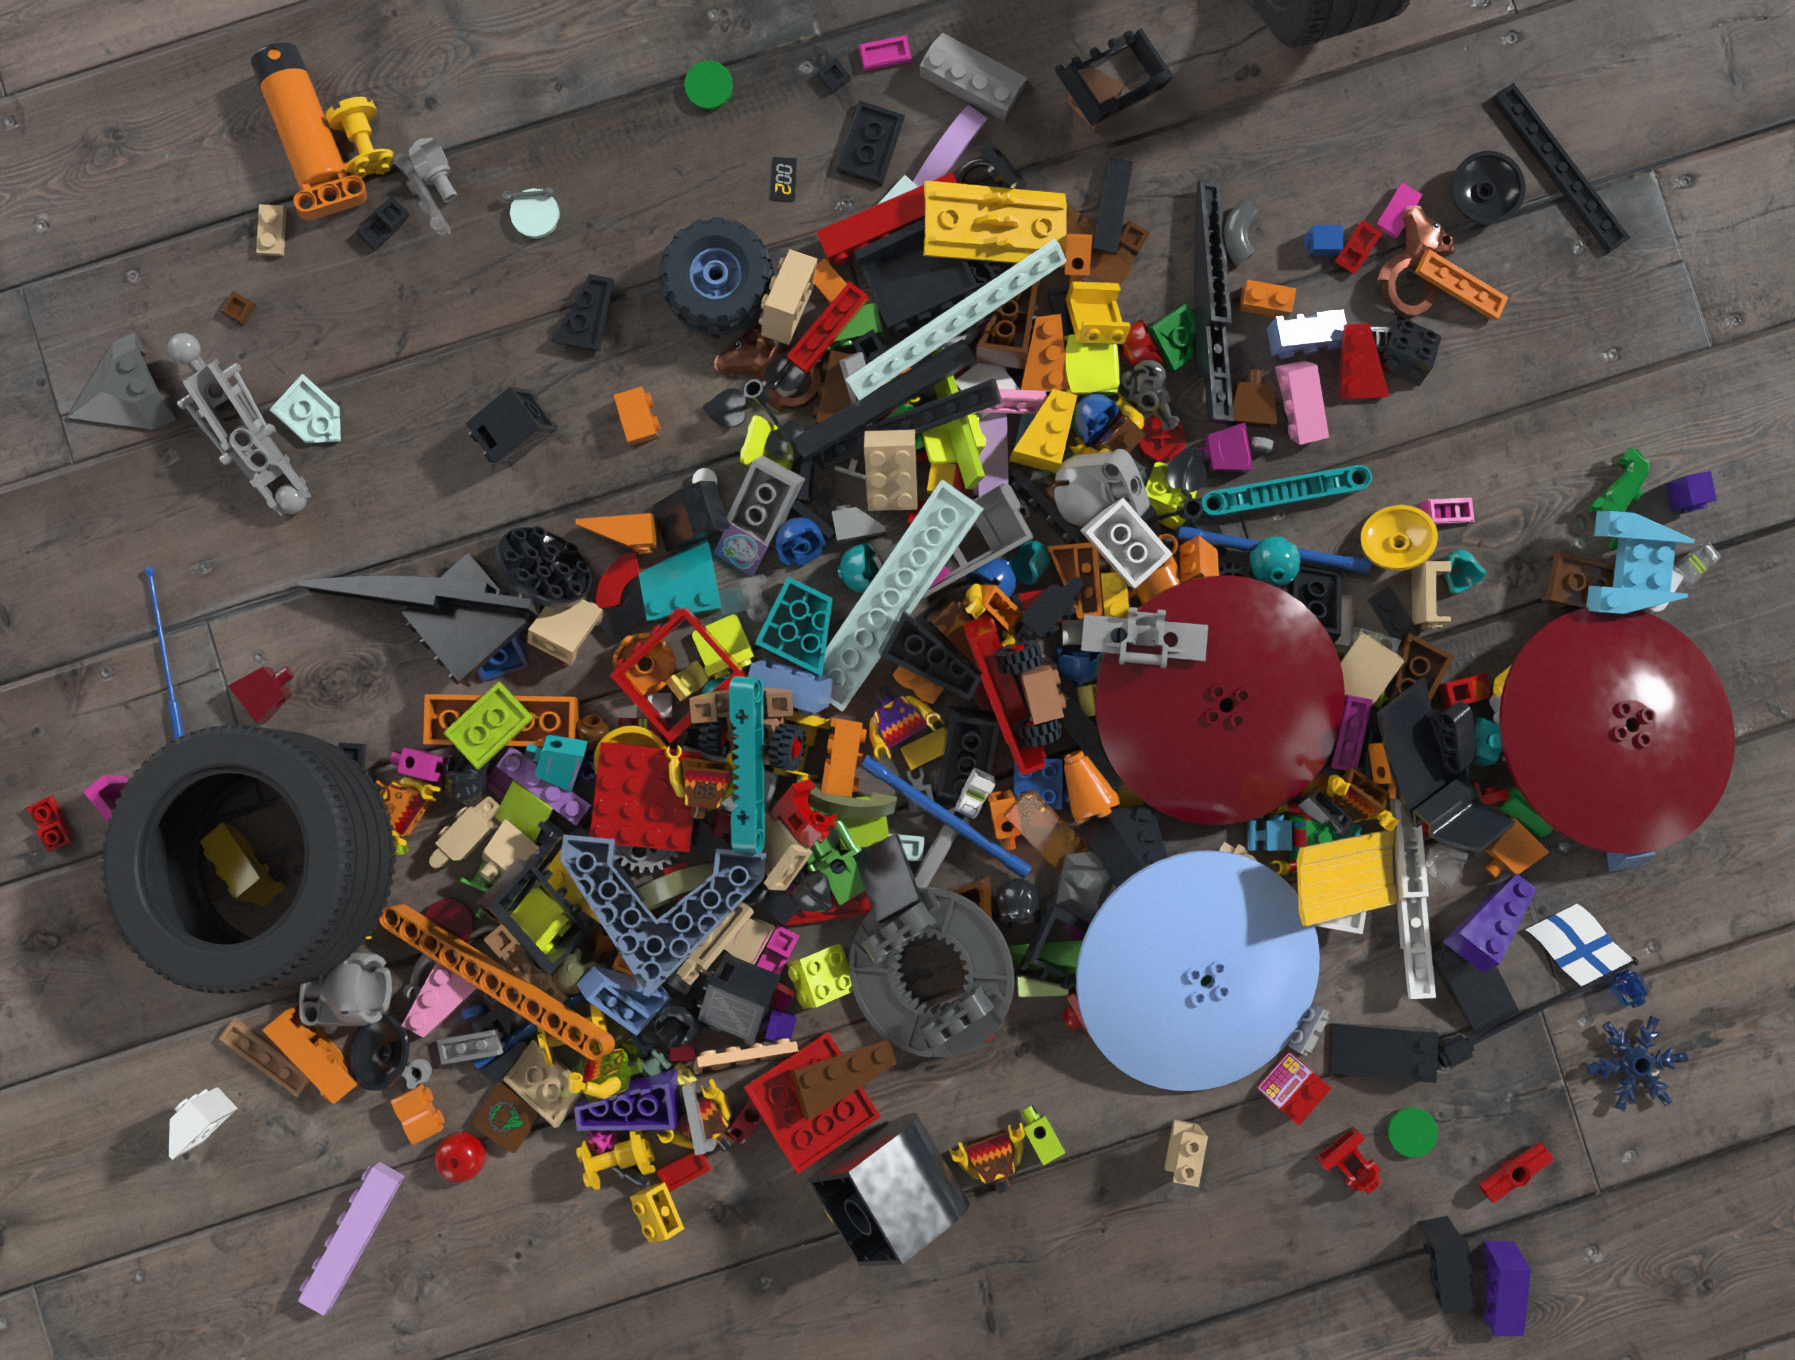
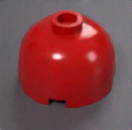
[1118,319,1163,370]
[434,1131,487,1184]

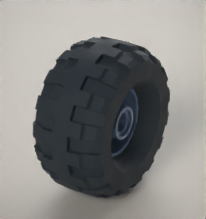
[659,217,774,336]

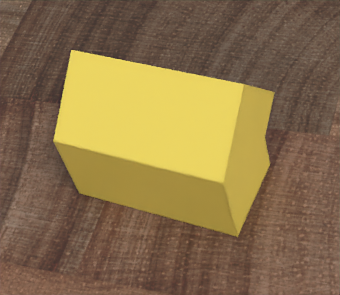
[1076,684,1097,717]

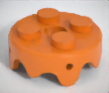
[613,633,676,695]

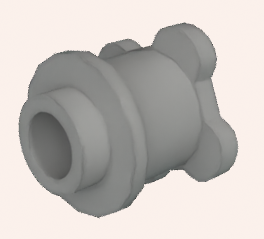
[401,1058,432,1089]

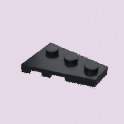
[551,274,615,352]

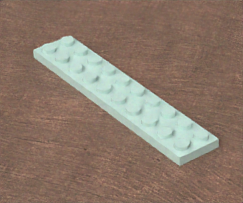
[822,480,984,712]

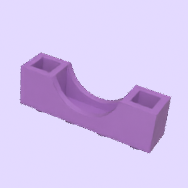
[497,746,594,826]

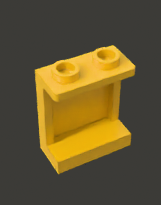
[1065,282,1131,344]

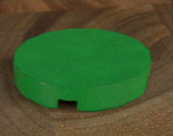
[684,60,733,111]
[1386,1106,1438,1158]

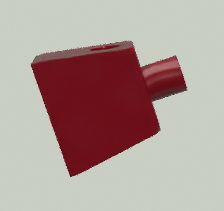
[228,666,295,724]

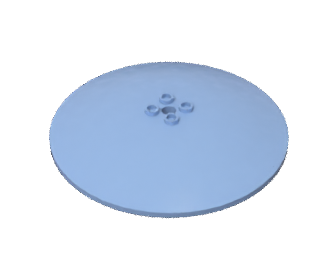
[1076,850,1320,1091]

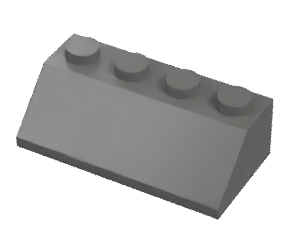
[920,33,1028,122]

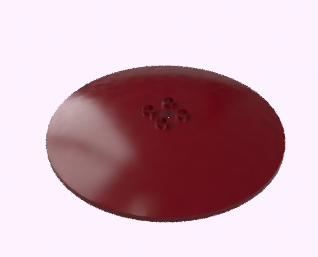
[1095,575,1345,825]
[1499,607,1735,854]

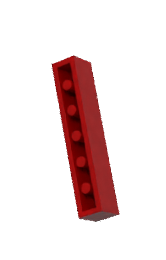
[816,173,957,265]

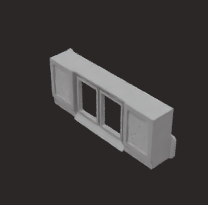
[873,483,1033,599]

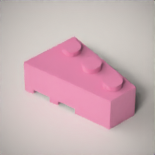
[1275,360,1329,445]

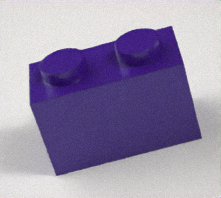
[1665,471,1717,514]

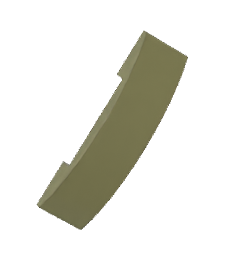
[797,780,897,819]
[638,863,714,914]

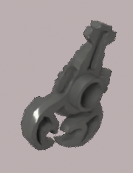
[1118,360,1179,431]

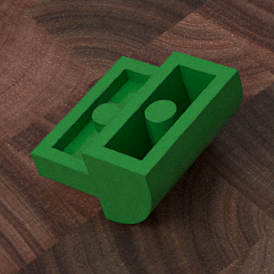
[1497,786,1554,838]

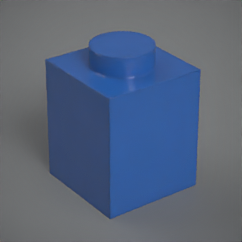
[1304,225,1343,256]

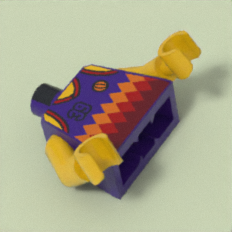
[869,687,944,762]

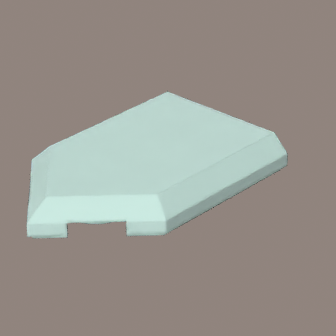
[269,374,341,443]

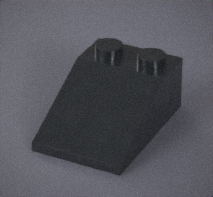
[652,481,729,552]
[1288,565,1342,644]

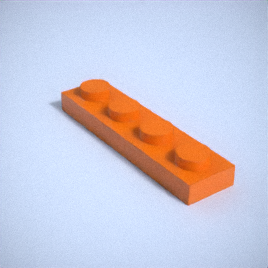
[1415,249,1508,321]

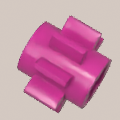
[587,1130,619,1154]

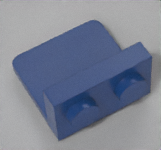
[1014,759,1070,809]

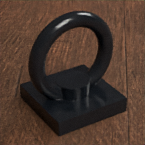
[955,143,1028,190]

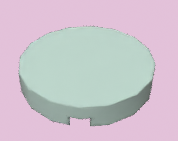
[510,188,560,239]

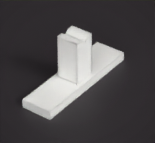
[835,459,866,480]

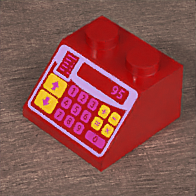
[1255,1050,1332,1126]

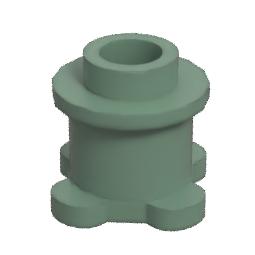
[640,1047,672,1077]

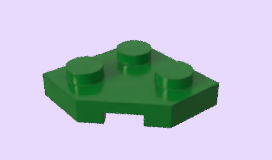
[1147,303,1195,371]

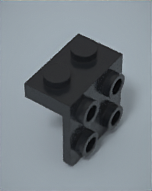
[1379,317,1441,386]

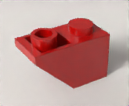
[1438,673,1492,708]

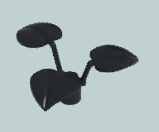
[703,349,805,461]
[1141,447,1226,557]
[742,817,832,912]

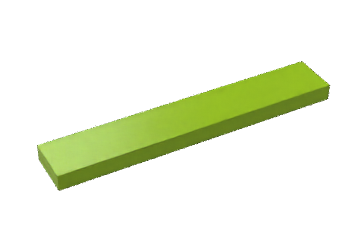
[932,349,985,489]

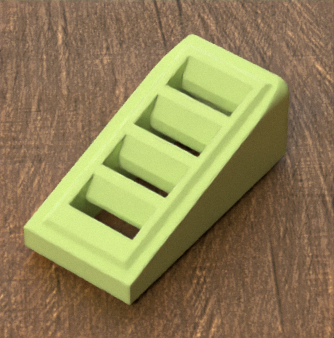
[1016,975,1068,997]

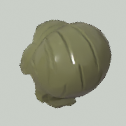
[553,946,608,995]

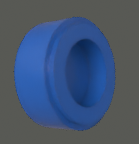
[460,1003,487,1020]

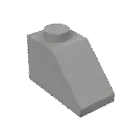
[832,504,886,543]

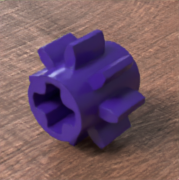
[577,752,597,783]

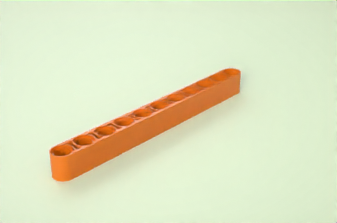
[379,904,615,1060]

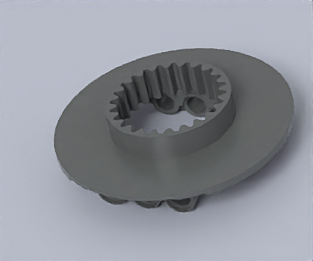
[849,887,1014,1058]

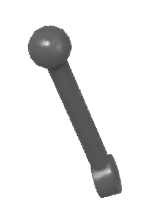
[502,188,553,201]

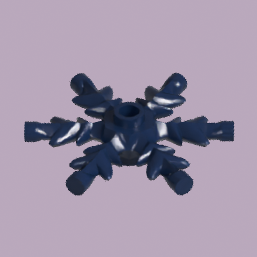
[1586,1016,1688,1112]

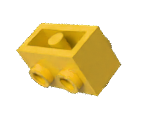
[630,1182,684,1243]

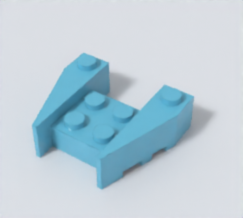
[1586,511,1695,614]

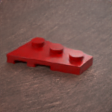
[1338,323,1389,399]

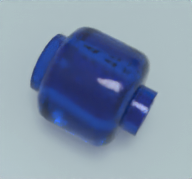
[1610,969,1650,1008]

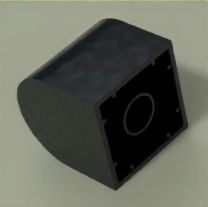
[807,1113,970,1266]

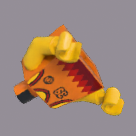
[962,584,1023,647]
[374,777,440,853]

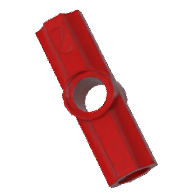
[1478,1142,1554,1204]

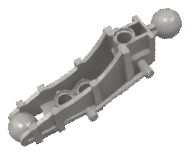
[167,333,311,517]

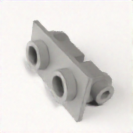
[1287,1003,1330,1056]

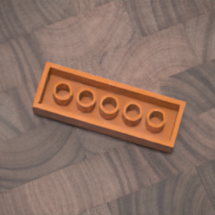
[423,694,580,746]

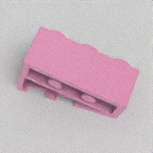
[402,962,478,1038]

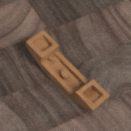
[689,688,793,723]
[483,924,569,1003]

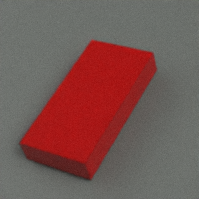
[655,1150,712,1192]

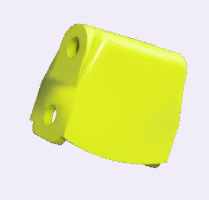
[1063,335,1120,399]

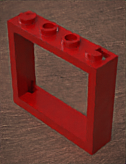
[610,607,748,743]

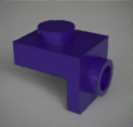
[762,1010,797,1041]

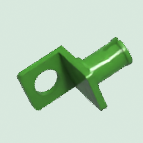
[460,860,489,919]

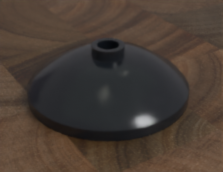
[1451,151,1526,225]
[348,1014,410,1091]

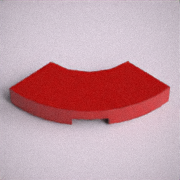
[596,551,641,609]

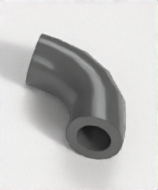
[1224,199,1259,268]

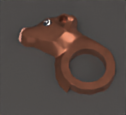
[1377,206,1455,317]
[714,327,822,412]

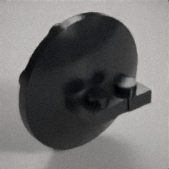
[495,526,591,615]

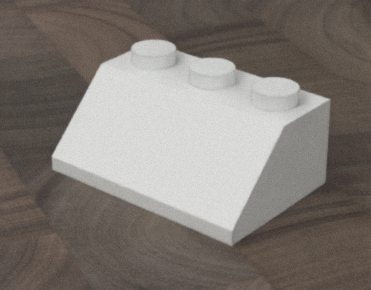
[1080,498,1173,588]
[169,1087,238,1160]

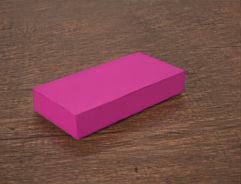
[859,35,911,71]

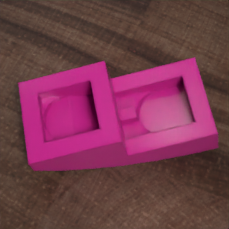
[1375,182,1422,239]
[757,925,799,975]

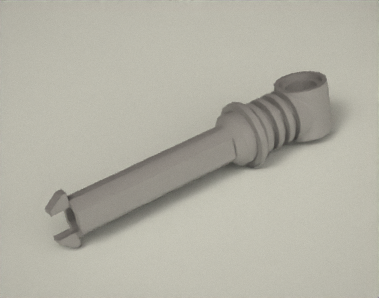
[914,808,969,887]

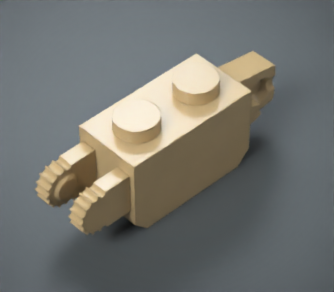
[429,796,500,868]

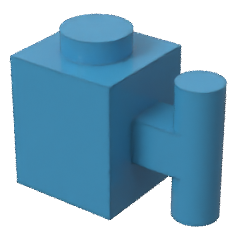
[1247,815,1292,851]

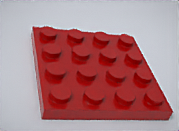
[590,741,702,852]
[743,1031,881,1174]

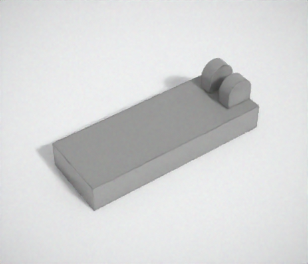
[437,1028,506,1065]
[682,1081,716,1155]

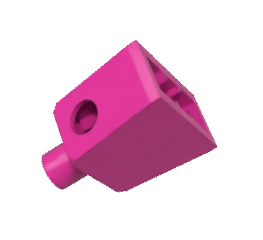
[390,748,456,782]

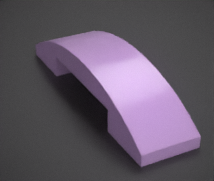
[913,105,988,187]

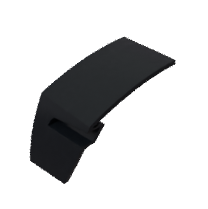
[1377,677,1515,852]

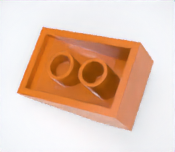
[575,513,659,554]

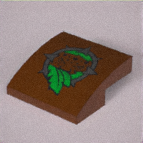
[471,1082,540,1153]

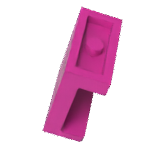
[83,775,128,822]

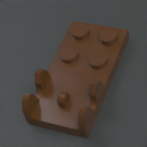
[1541,551,1641,610]

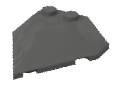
[67,332,178,430]

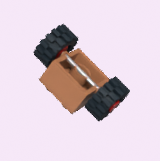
[994,640,1066,748]
[698,714,806,771]

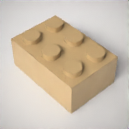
[759,249,818,345]
[864,430,918,511]

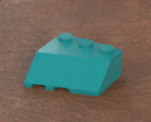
[638,538,721,623]

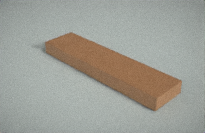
[218,1018,311,1098]

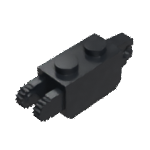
[1015,577,1084,643]

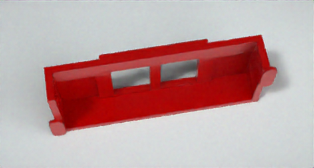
[964,614,1047,776]

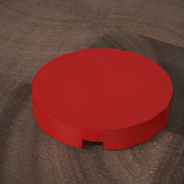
[1137,415,1186,463]

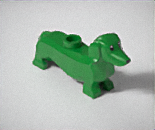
[1586,447,1651,551]

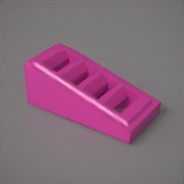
[1419,498,1475,526]

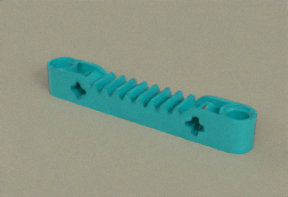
[1199,465,1372,518]
[729,676,765,854]

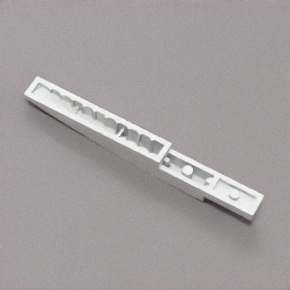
[1390,799,1436,999]

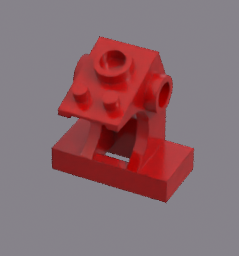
[768,779,838,849]
[1316,1127,1382,1195]

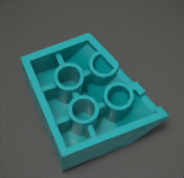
[755,577,833,676]

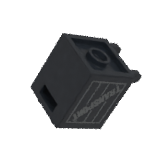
[465,387,557,465]
[697,953,781,1047]

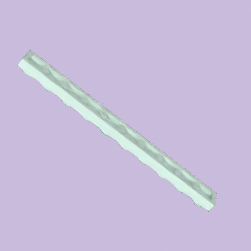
[846,239,1067,401]

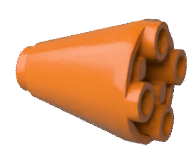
[1064,750,1120,824]

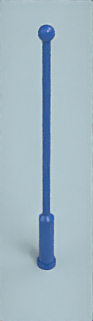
[144,567,184,741]

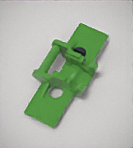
[807,807,866,905]

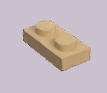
[256,204,287,256]

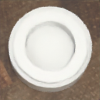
[692,468,718,485]

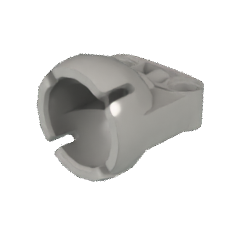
[1054,449,1150,526]
[299,952,392,1027]

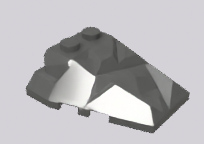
[1055,851,1117,923]

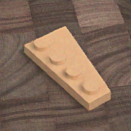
[693,1039,798,1075]

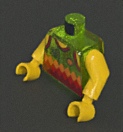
[568,1043,643,1103]

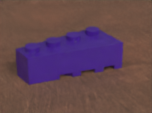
[1442,874,1537,973]
[574,1069,682,1131]

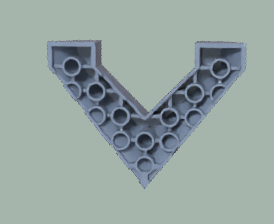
[560,835,766,997]

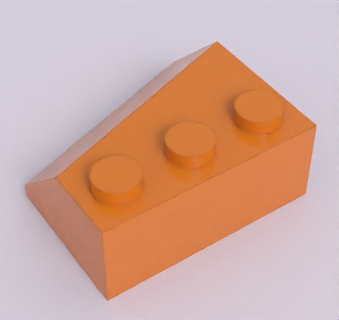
[821,718,867,797]

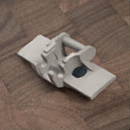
[1081,607,1208,668]

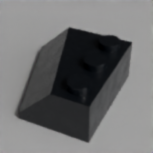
[1077,804,1168,888]

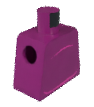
[1197,423,1253,473]

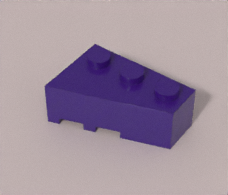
[1483,1241,1531,1336]

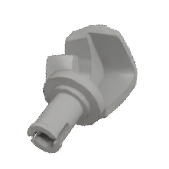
[409,137,458,203]

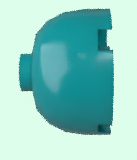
[1249,537,1300,587]
[838,543,879,594]

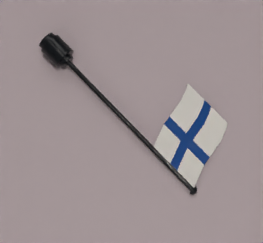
[1438,904,1639,1069]

